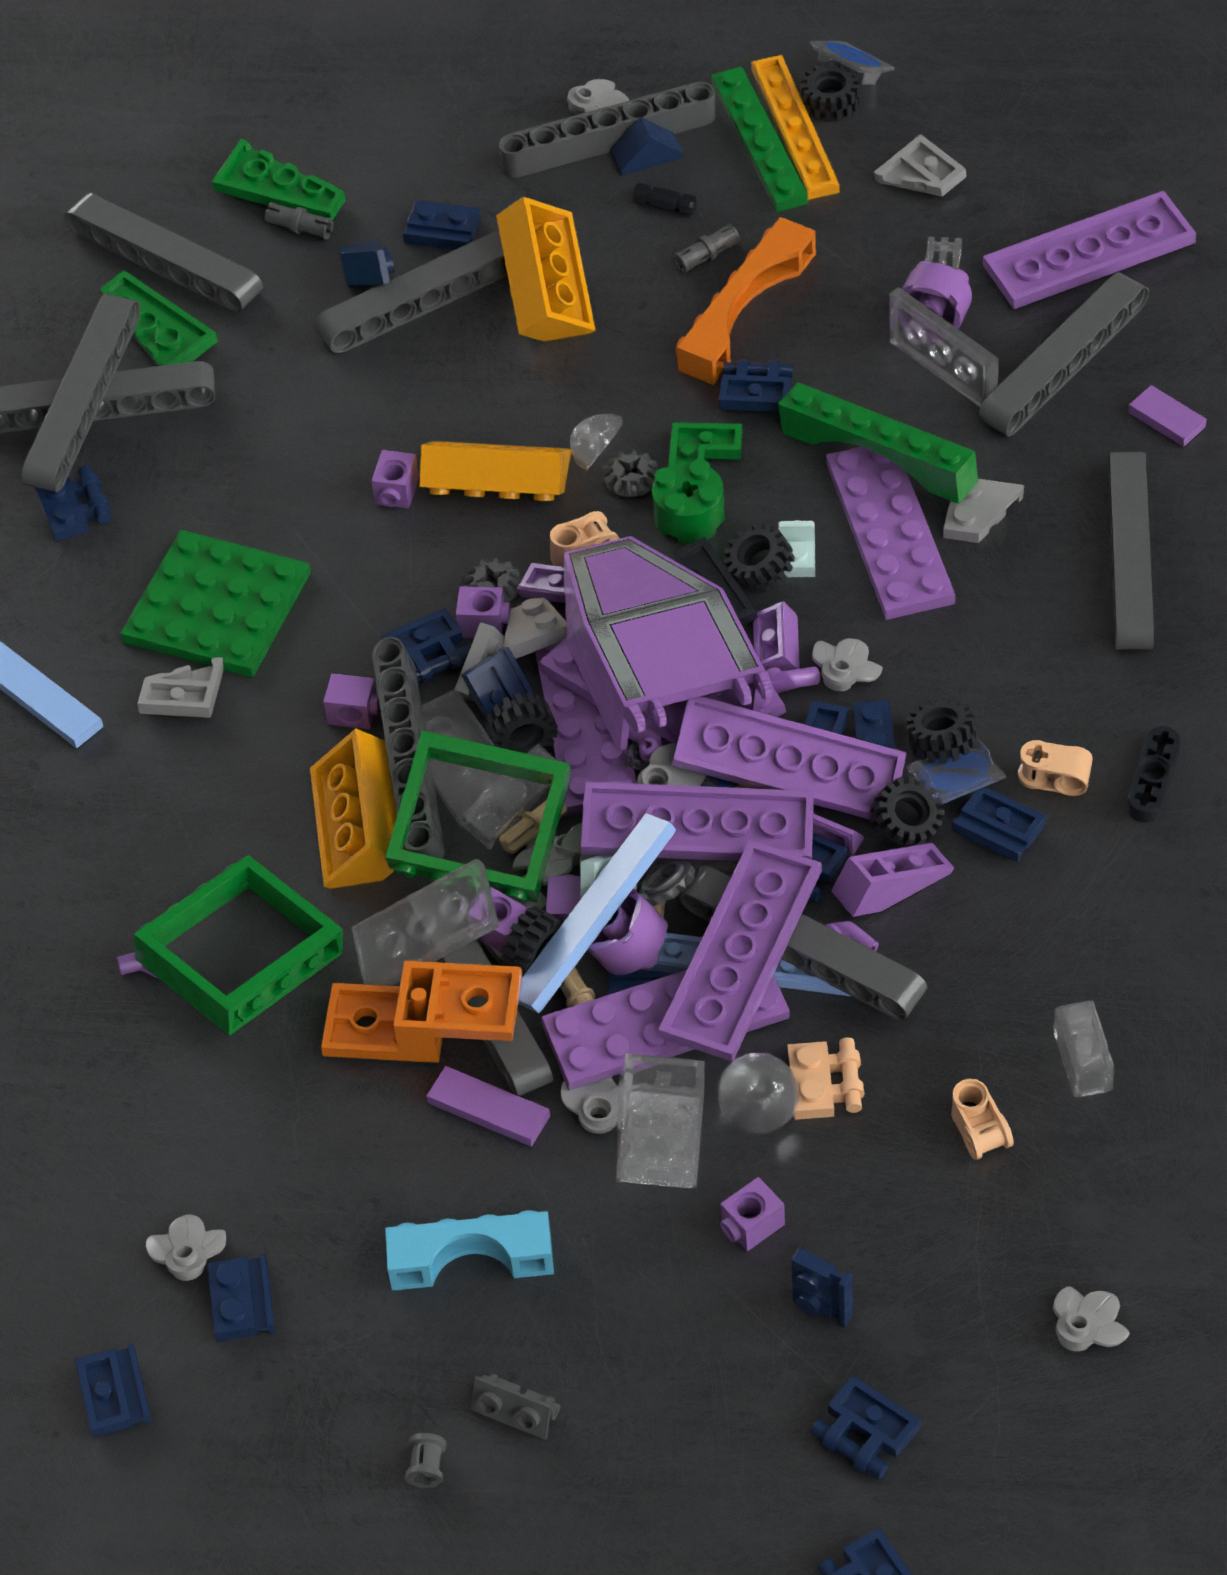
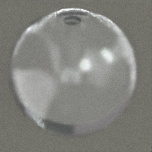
[717,1053,799,1133]

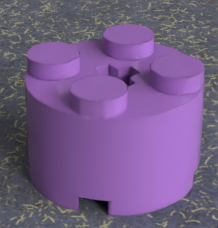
[894,261,972,343]
[587,888,668,975]

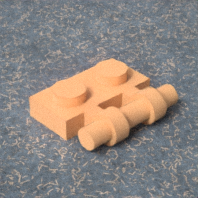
[787,1038,864,1120]

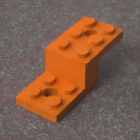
[321,961,522,1063]

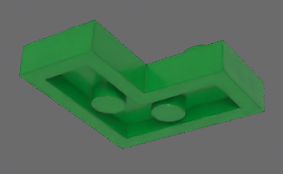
[668,422,743,467]

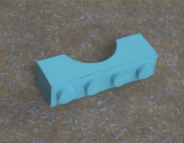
[385,1210,554,1291]

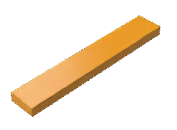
[751,55,839,200]

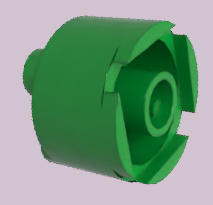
[652,459,725,544]

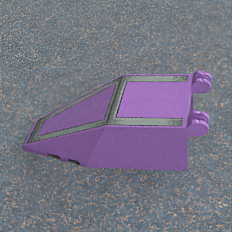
[563,536,773,751]

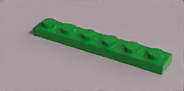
[711,66,808,212]

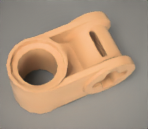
[550,511,620,567]
[1018,740,1093,796]
[951,1079,1014,1160]

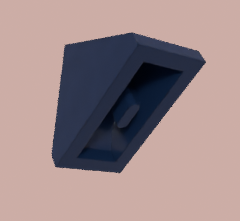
[611,117,684,175]

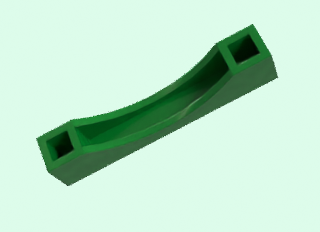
[778,382,978,504]

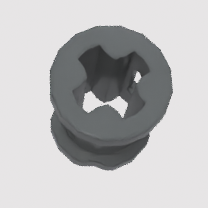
[405,1433,446,1488]

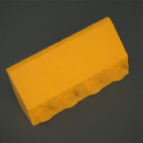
[496,197,596,341]
[420,441,571,501]
[310,728,405,889]

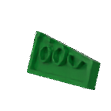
[212,138,346,220]
[100,270,218,366]

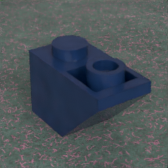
[338,240,394,286]

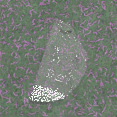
[570,414,623,470]

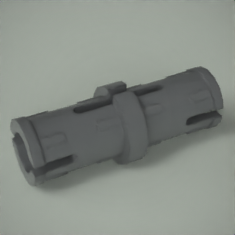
[265,202,333,239]
[673,224,740,273]

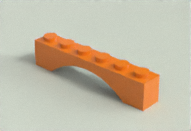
[675,217,816,385]

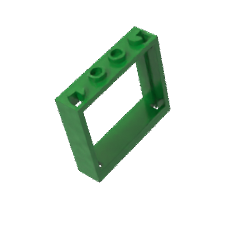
[386,730,571,903]
[134,855,343,1036]

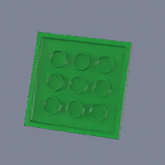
[120,530,311,678]

